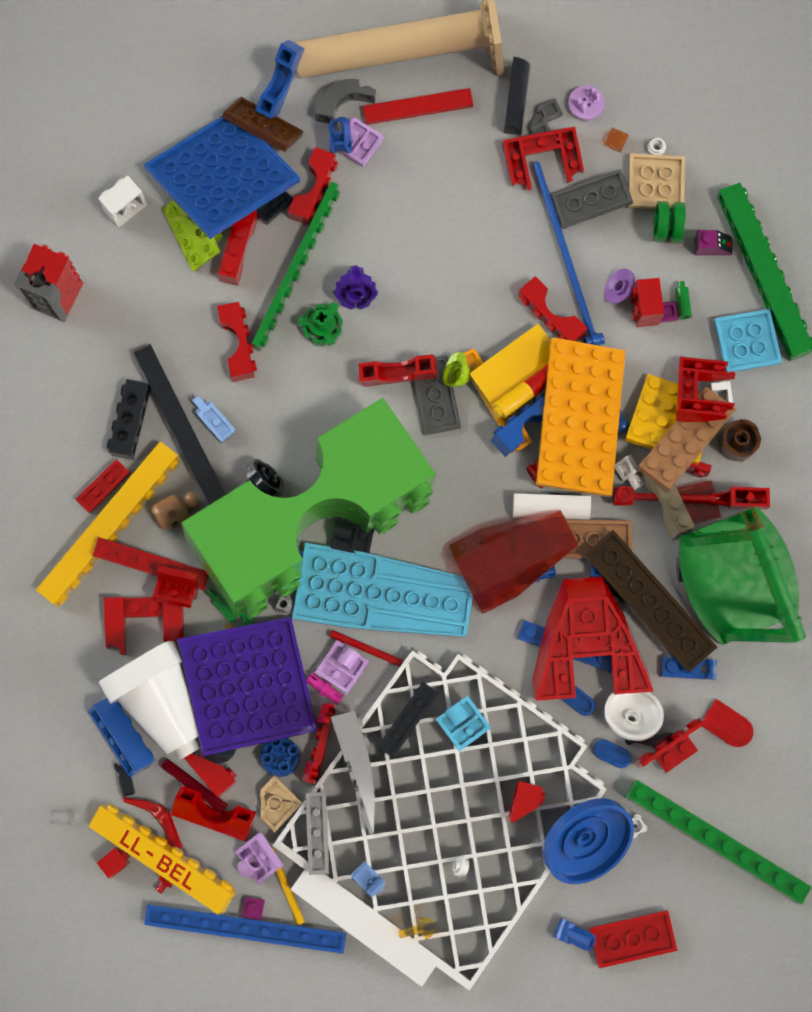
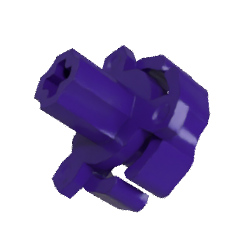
[333,265,378,310]

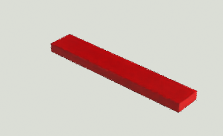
[363,88,474,125]

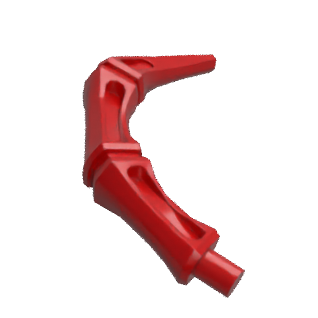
[123,797,183,894]

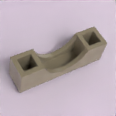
[639,471,695,541]

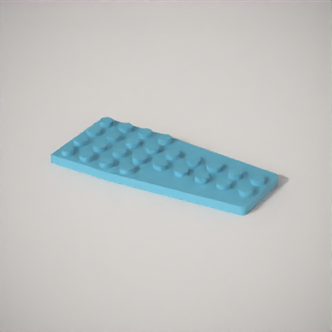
[292,543,475,637]

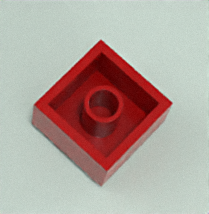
[630,278,664,327]

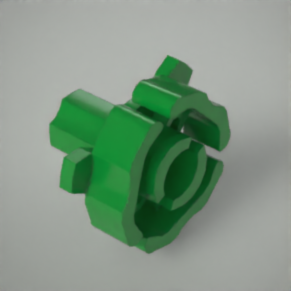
[298,302,343,346]

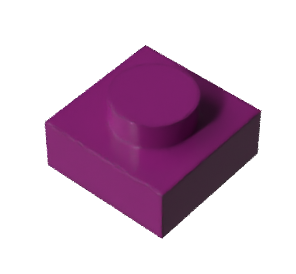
[242,897,265,920]

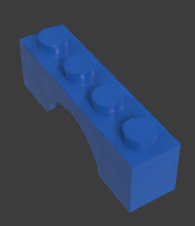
[255,40,305,119]
[490,394,545,458]

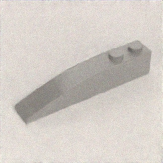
[331,711,375,834]

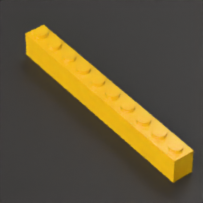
[36,441,180,607]

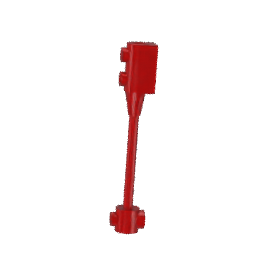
[612,486,770,509]

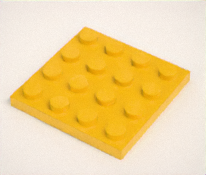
[625,374,703,465]

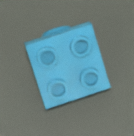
[436,696,491,752]

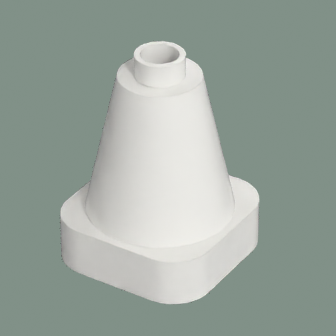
[98,641,200,760]

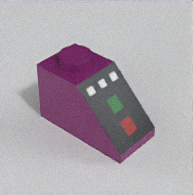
[694,230,733,255]

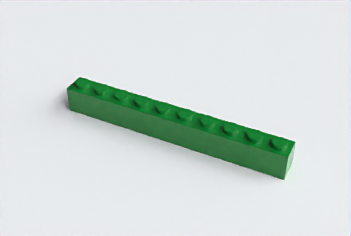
[717,182,812,362]
[624,780,812,904]

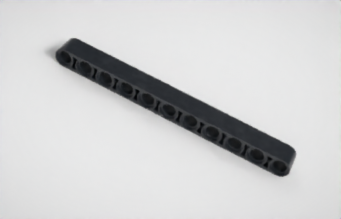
[133,344,225,505]

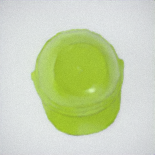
[442,352,471,387]

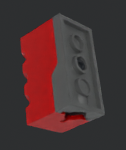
[14,244,83,322]

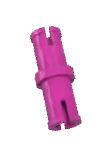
[306,672,344,705]

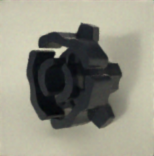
[245,459,284,497]

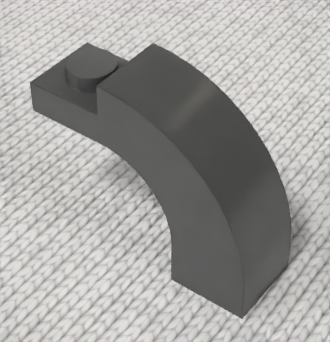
[315,79,376,123]

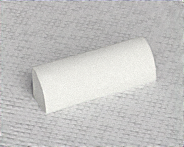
[513,494,591,520]

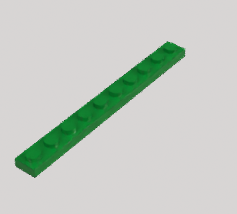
[252,181,340,352]

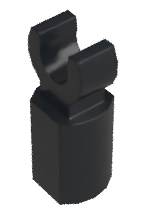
[114,763,135,797]

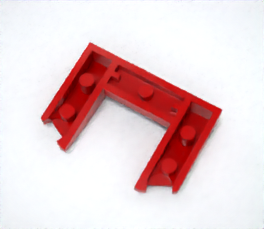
[502,126,584,191]
[675,356,735,422]
[104,597,184,656]
[301,703,337,785]

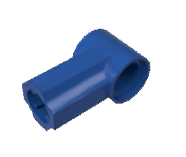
[553,918,596,952]

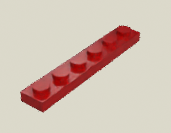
[92,537,209,591]

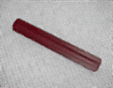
[161,759,228,813]

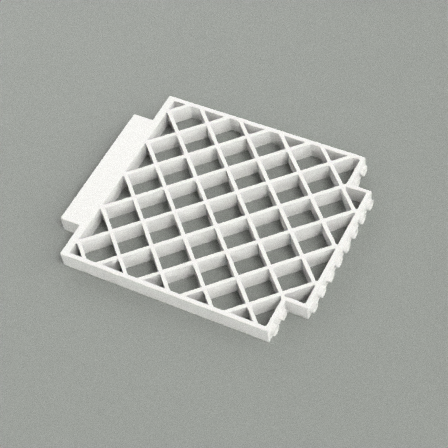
[272,650,607,991]

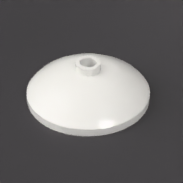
[604,692,664,741]

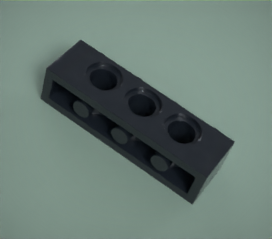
[107,379,151,460]

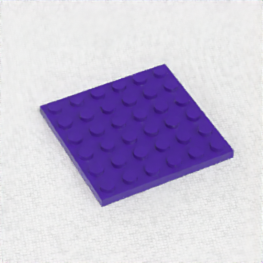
[177,617,318,757]

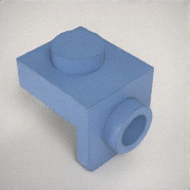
[350,861,386,897]

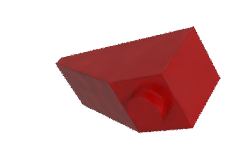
[184,753,237,798]

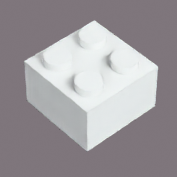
[98,175,147,228]

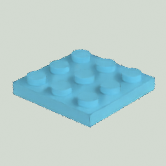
[714,309,782,372]

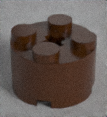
[719,419,761,462]

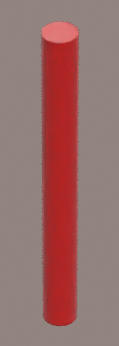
[329,630,403,667]

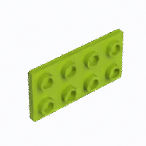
[162,200,224,271]

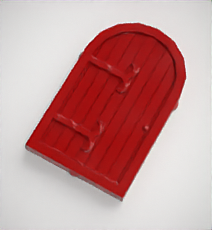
[701,699,753,747]

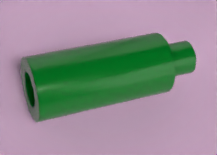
[675,281,692,320]

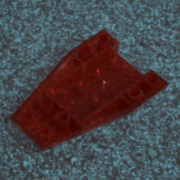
[449,510,578,614]

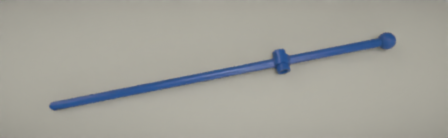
[533,161,629,433]

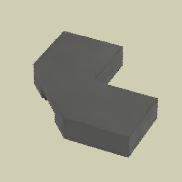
[529,98,563,135]

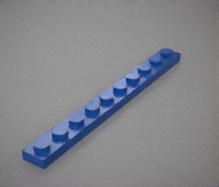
[144,904,346,954]

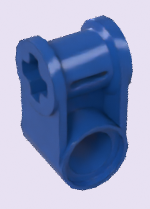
[329,117,352,153]

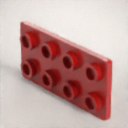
[636,718,708,773]

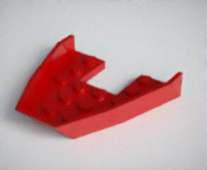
[532,577,654,701]

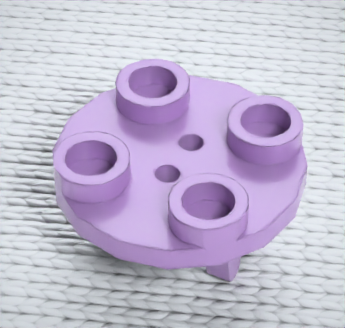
[568,85,605,122]

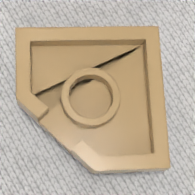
[260,776,303,832]

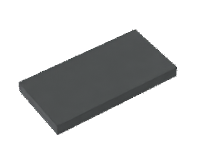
[551,169,633,229]
[413,355,461,436]

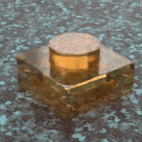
[604,127,629,153]

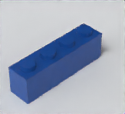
[88,698,155,778]

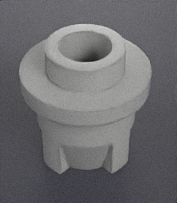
[275,596,294,616]

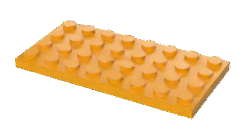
[536,337,626,497]

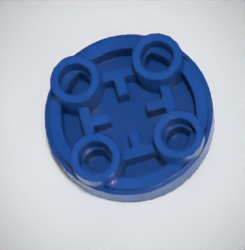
[260,738,300,777]

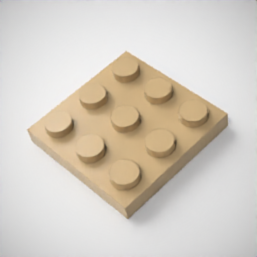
[628,153,686,210]

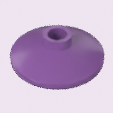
[605,268,635,304]

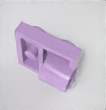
[340,117,384,167]
[315,640,369,695]
[235,832,284,885]

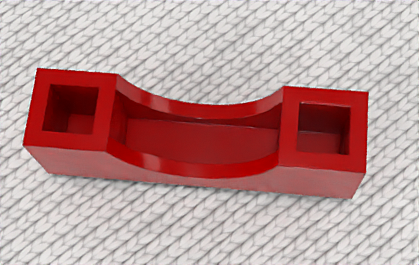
[288,147,338,226]
[218,210,258,286]
[518,276,588,342]
[217,302,257,382]
[358,354,438,387]
[171,786,256,842]

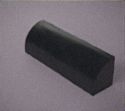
[504,57,530,136]

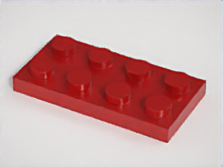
[589,910,678,969]

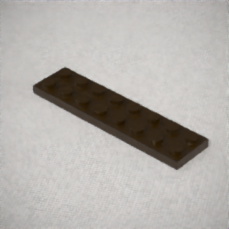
[583,530,718,673]

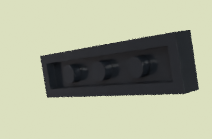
[377,682,439,758]

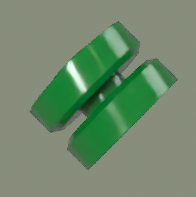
[653,201,686,244]

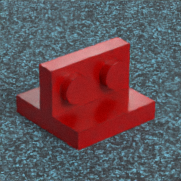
[152,566,198,608]

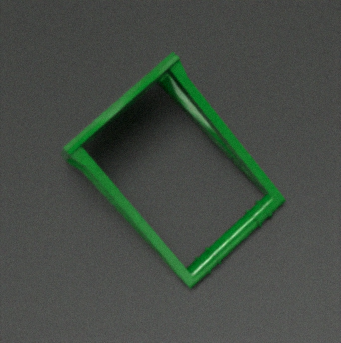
[679,507,806,645]

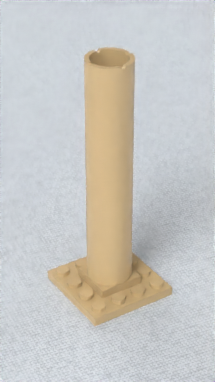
[294,0,504,79]

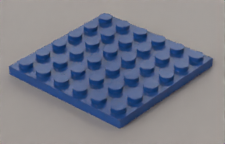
[144,116,300,239]

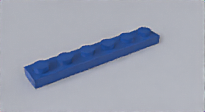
[518,620,612,674]

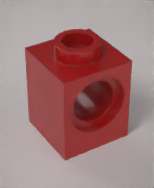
[97,847,131,879]

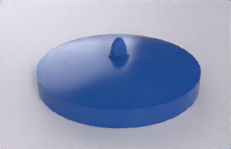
[543,798,634,884]

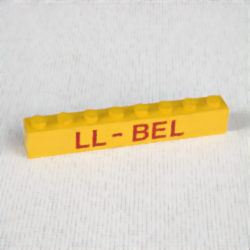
[88,803,237,915]

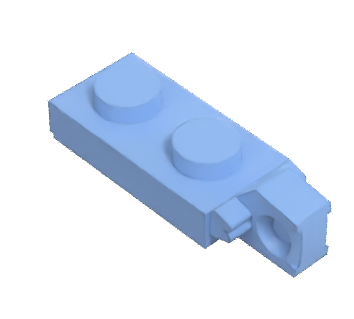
[192,396,237,443]

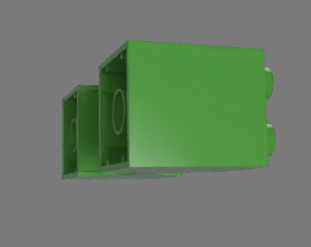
[181,397,436,619]

